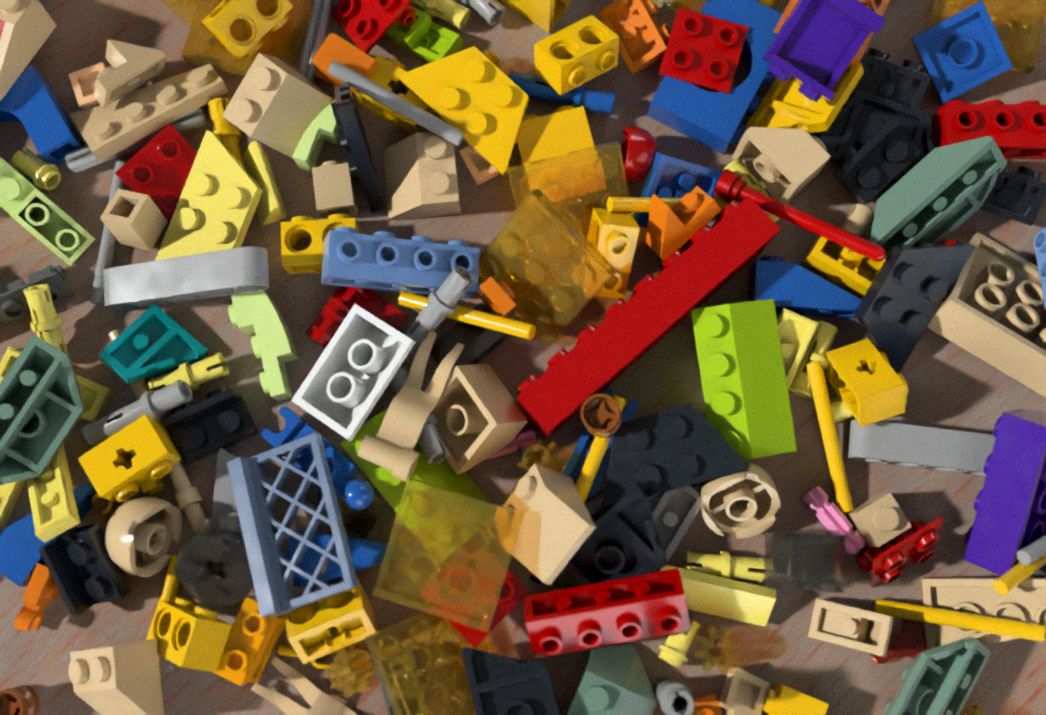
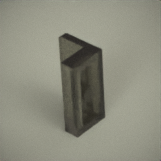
[430,303,511,374]

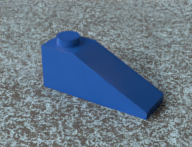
[748,256,862,319]
[0,483,97,587]
[285,530,410,588]

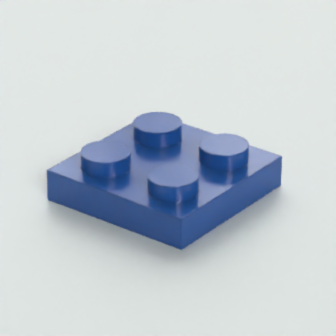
[910,1,1013,103]

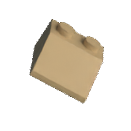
[222,53,334,159]
[732,127,831,204]
[383,132,462,221]
[431,363,529,474]
[492,463,595,585]
[68,639,164,715]

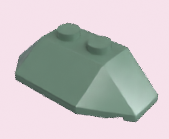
[870,136,1008,257]
[0,334,85,485]
[883,636,992,715]
[562,642,657,715]

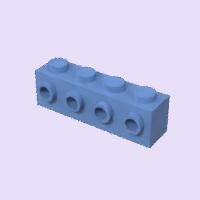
[321,227,480,299]

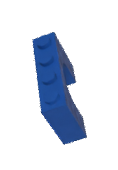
[647,0,782,155]
[0,65,84,166]

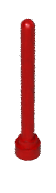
[714,169,887,262]

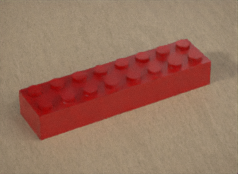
[517,196,781,440]

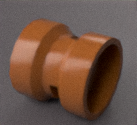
[580,393,622,438]
[0,686,40,715]

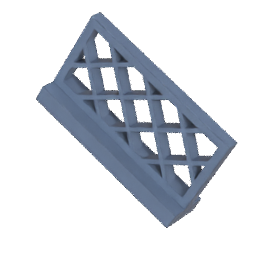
[227,432,359,617]

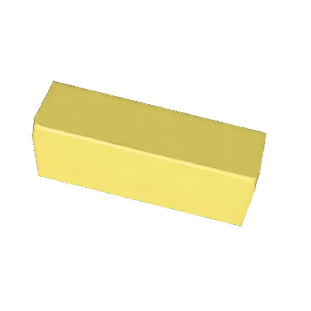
[242,140,287,225]

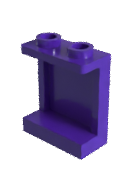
[762,0,886,103]

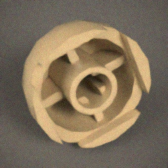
[700,462,781,539]
[104,496,183,577]

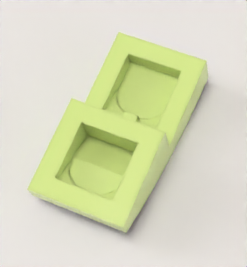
[292,100,342,173]

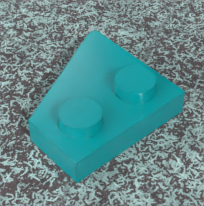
[98,304,208,384]

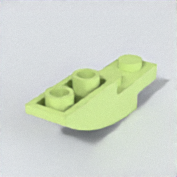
[0,157,96,266]
[228,290,299,402]

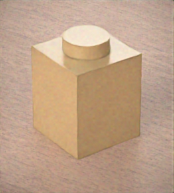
[312,160,359,219]
[100,189,168,251]
[845,492,912,547]

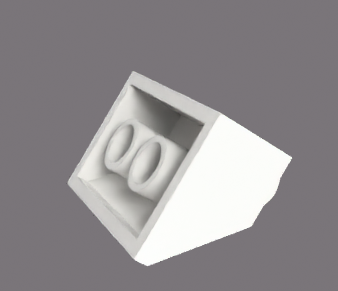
[291,304,416,441]

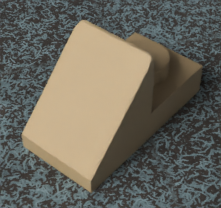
[94,40,166,108]
[808,598,894,657]

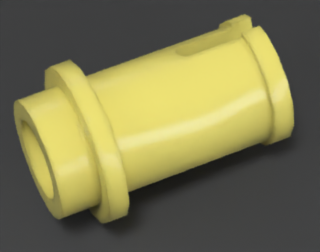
[11,148,61,191]
[658,618,700,668]

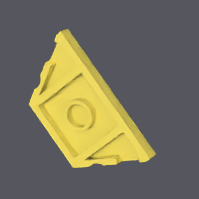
[155,130,263,261]

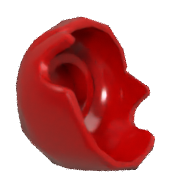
[616,125,658,183]

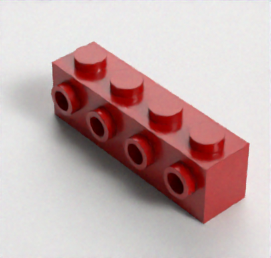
[932,100,1046,159]
[524,568,691,659]

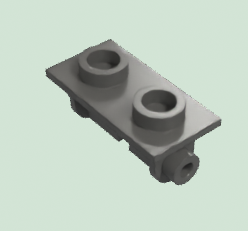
[0,264,74,324]

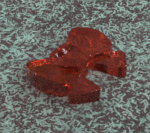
[870,619,927,664]

